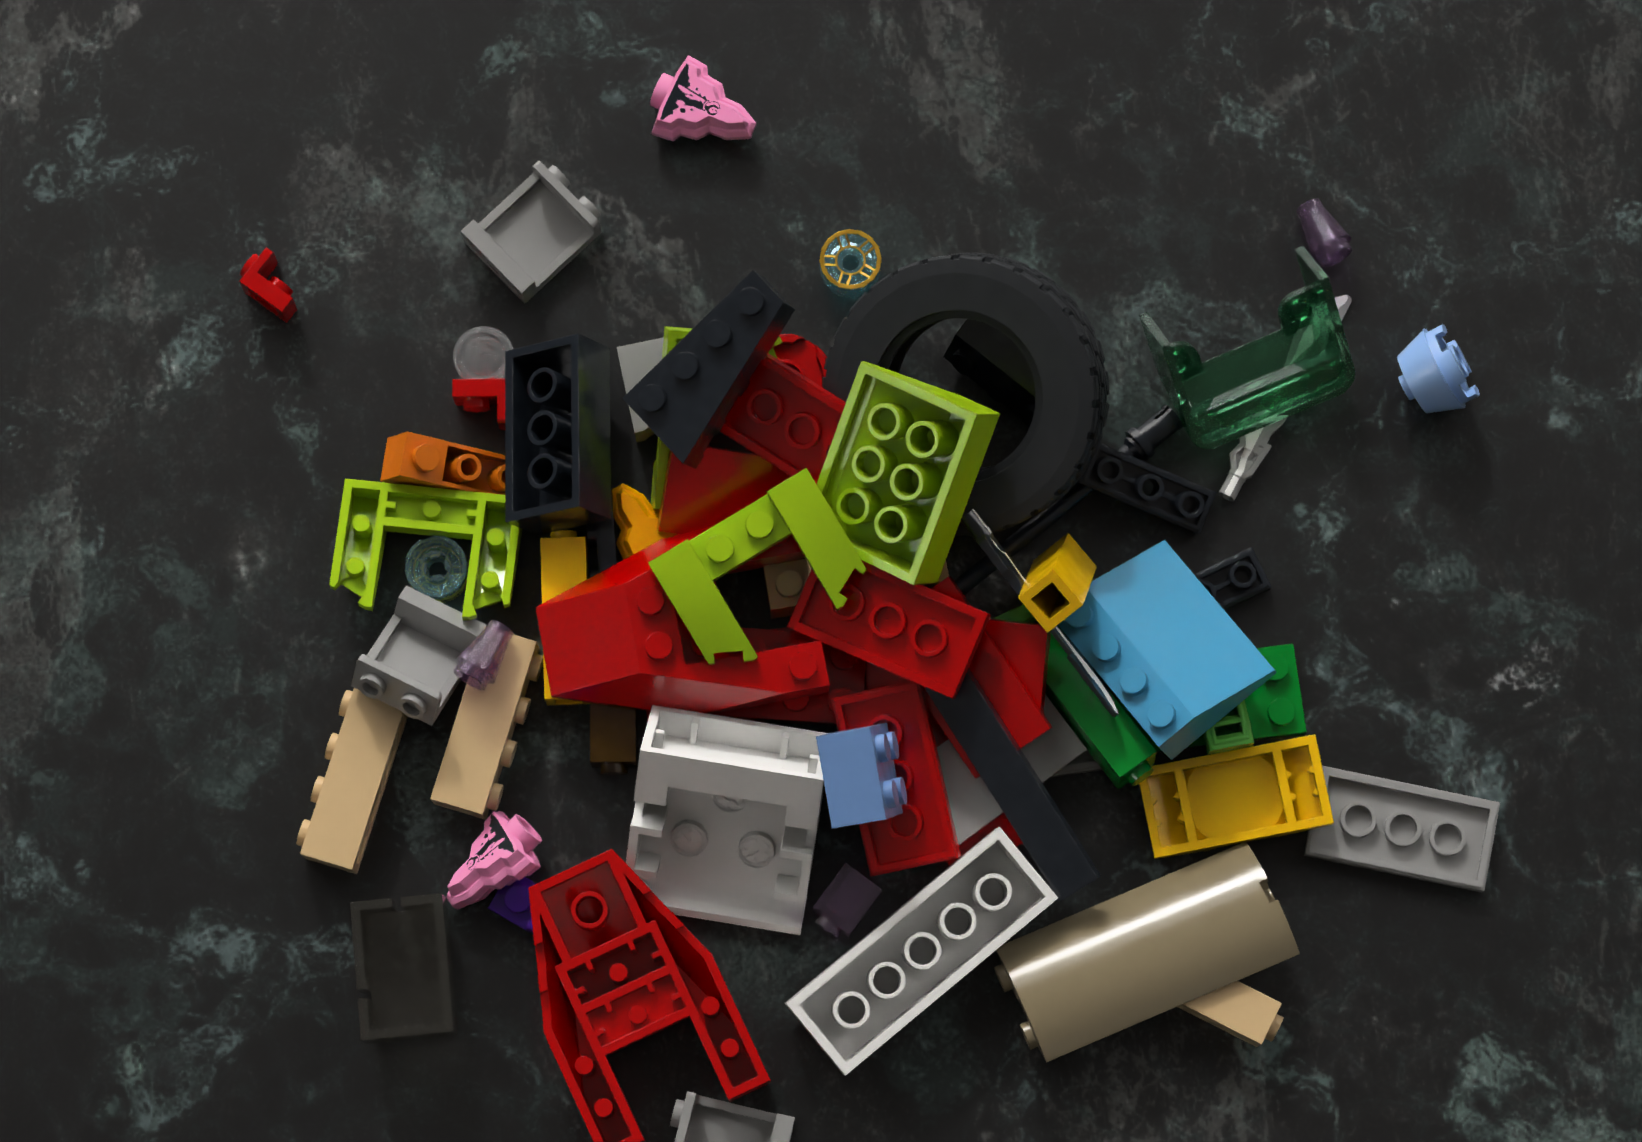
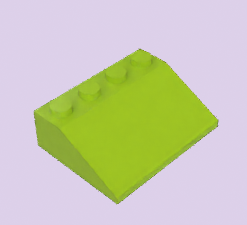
[817,361,1000,585]

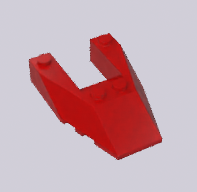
[535,525,830,714]
[528,849,771,1142]

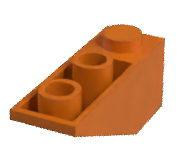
[380,431,505,495]

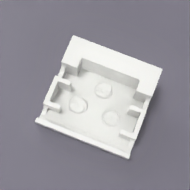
[626,705,828,935]

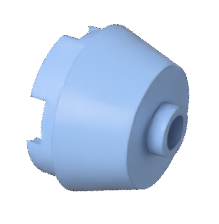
[1397,324,1480,413]

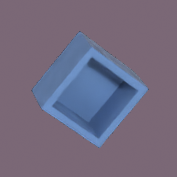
[816,723,907,828]

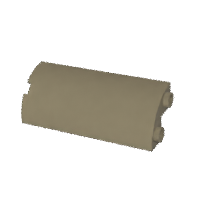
[994,841,1300,1062]

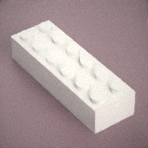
[785,827,1058,1076]

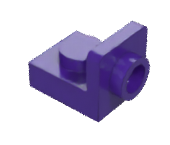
[488,877,537,935]

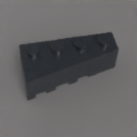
[622,270,795,469]

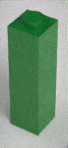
[1045,625,1157,790]

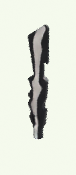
[960,509,1118,718]

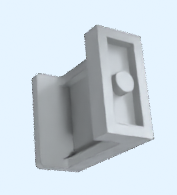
[461,160,602,304]
[351,586,487,726]
[670,1091,795,1142]

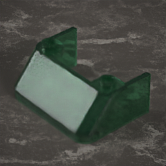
[1139,246,1355,449]

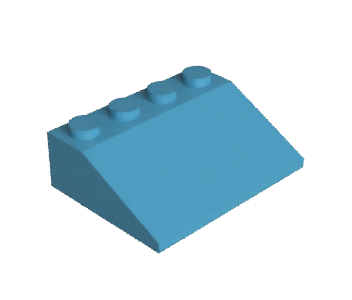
[1058,540,1277,760]

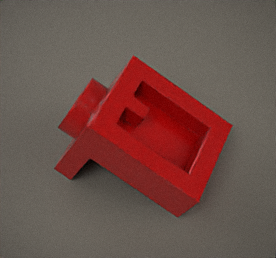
[239,247,298,323]
[452,378,505,430]

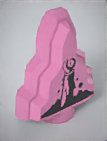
[650,55,757,142]
[446,811,542,910]

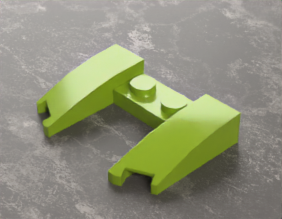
[648,468,866,665]
[329,478,523,621]

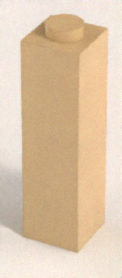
[1177,981,1284,1047]

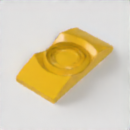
[1139,734,1334,859]

